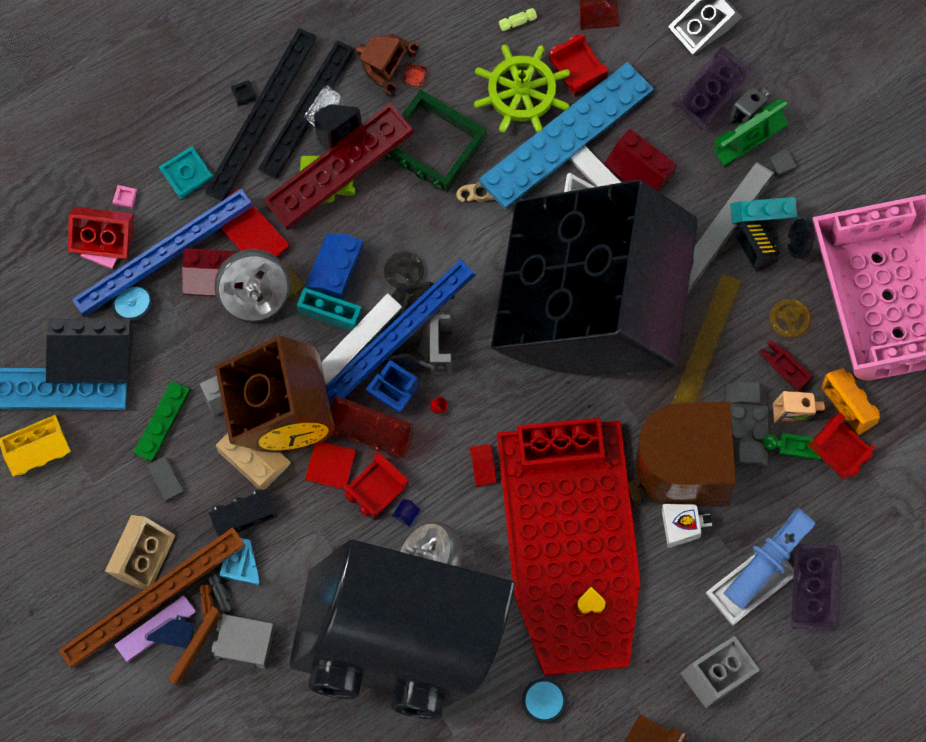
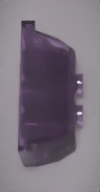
[671,45,752,131]
[791,544,842,630]

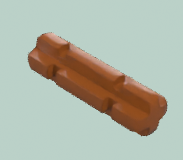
[200,585,214,621]

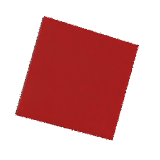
[305,442,356,490]

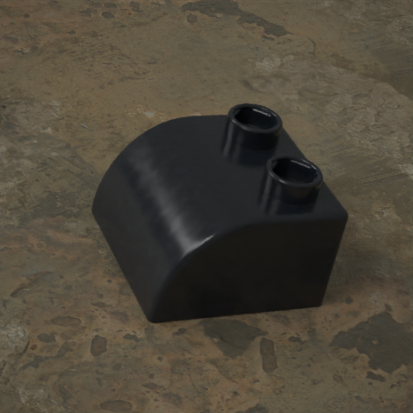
[491,180,698,375]
[289,540,516,720]

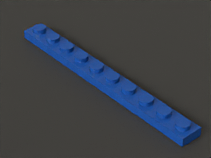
[72,189,253,317]
[326,259,476,410]

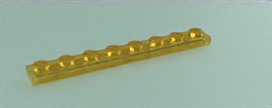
[672,273,741,404]

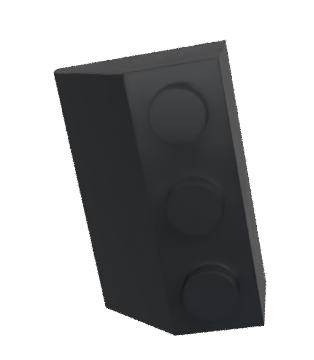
[313,104,362,151]

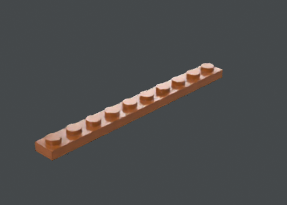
[58,527,246,669]

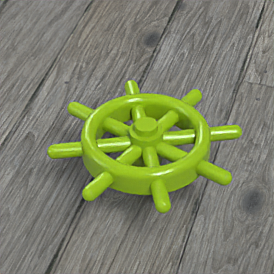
[474,44,570,133]

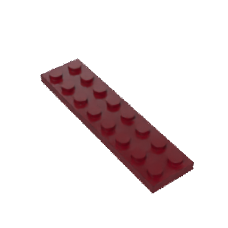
[264,102,415,230]

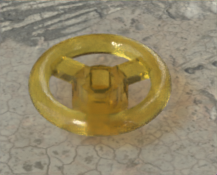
[769,299,810,337]

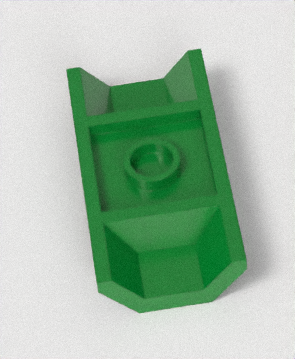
[713,99,788,167]

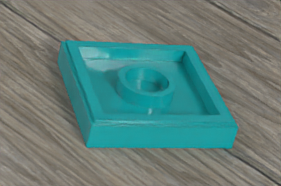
[159,146,213,200]

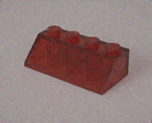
[331,395,414,459]

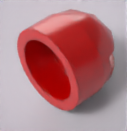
[430,396,448,414]

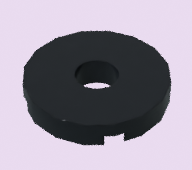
[788,218,815,259]

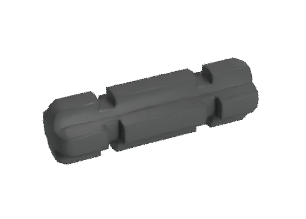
[208,574,233,614]

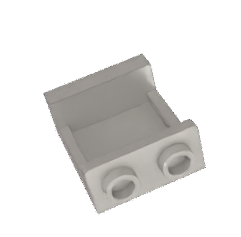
[430,312,452,375]
[212,614,275,669]

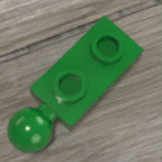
[762,433,821,461]

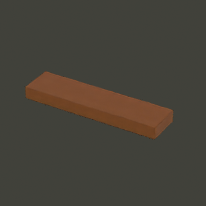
[168,606,223,685]

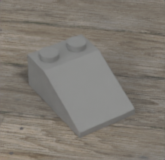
[668,0,742,55]
[680,636,760,708]

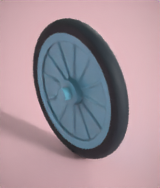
[112,285,154,322]
[522,678,567,723]

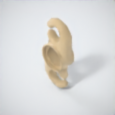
[456,183,495,203]

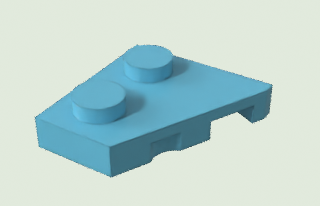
[219,538,260,586]

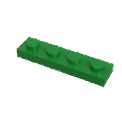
[134,381,190,462]

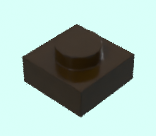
[627,480,644,507]

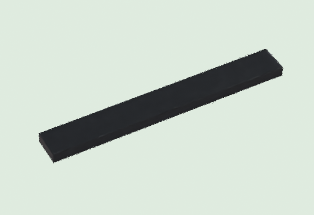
[258,40,354,179]

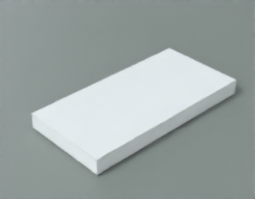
[706,553,798,626]

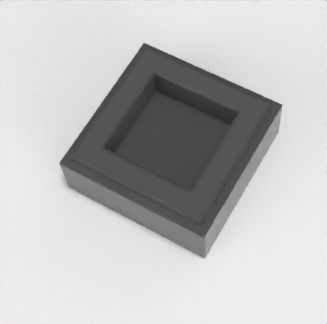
[769,150,796,177]

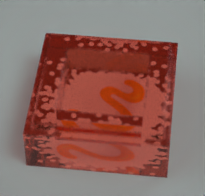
[402,63,427,87]

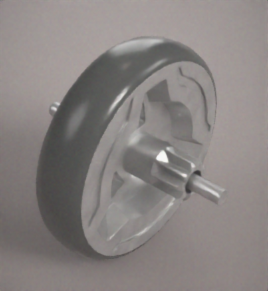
[215,249,290,322]
[399,522,463,567]

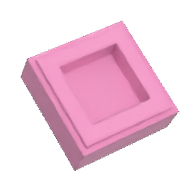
[112,185,138,210]

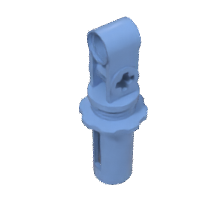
[723,508,815,610]

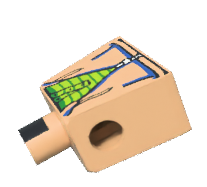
[773,391,825,423]

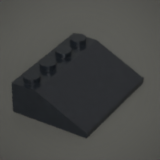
[46,318,133,383]

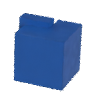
[366,360,418,414]

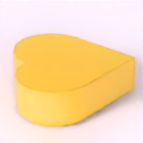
[577,587,605,613]

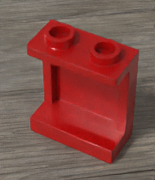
[549,33,608,97]
[808,412,875,480]
[343,452,409,520]

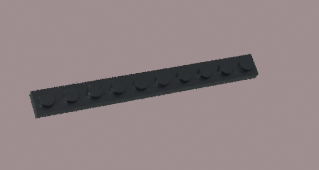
[205,28,317,201]

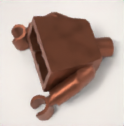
[356,33,419,97]

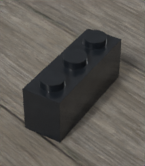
[208,489,278,537]

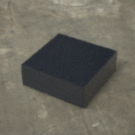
[231,80,256,106]

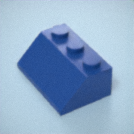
[304,234,364,300]

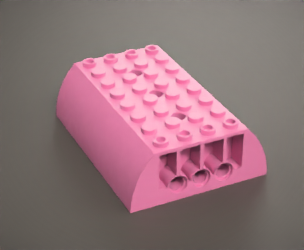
[812,194,926,381]

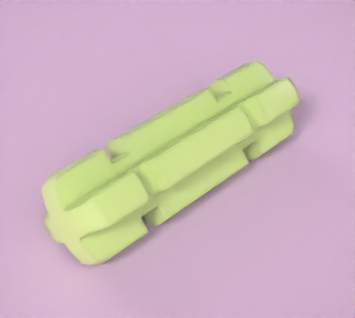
[499,8,537,31]

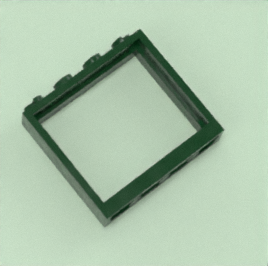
[385,89,487,193]

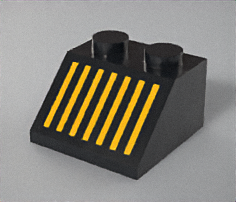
[737,221,780,272]

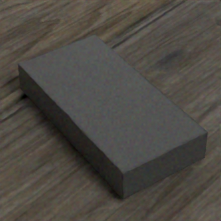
[146,456,184,502]

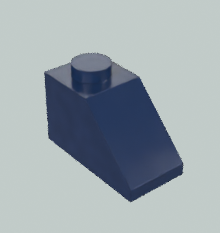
[145,615,194,648]

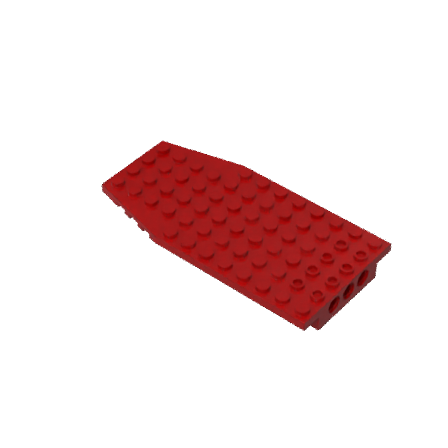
[497,417,640,676]

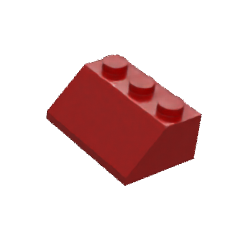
[67,207,134,259]

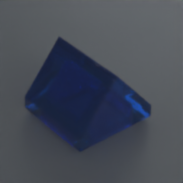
[392,499,421,527]

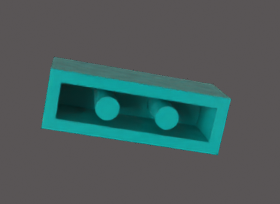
[730,197,797,224]
[297,288,363,331]

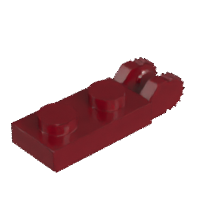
[758,340,813,392]

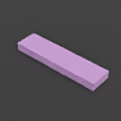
[115,595,196,663]

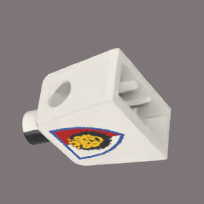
[661,504,712,548]

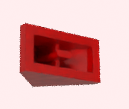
[470,444,496,487]

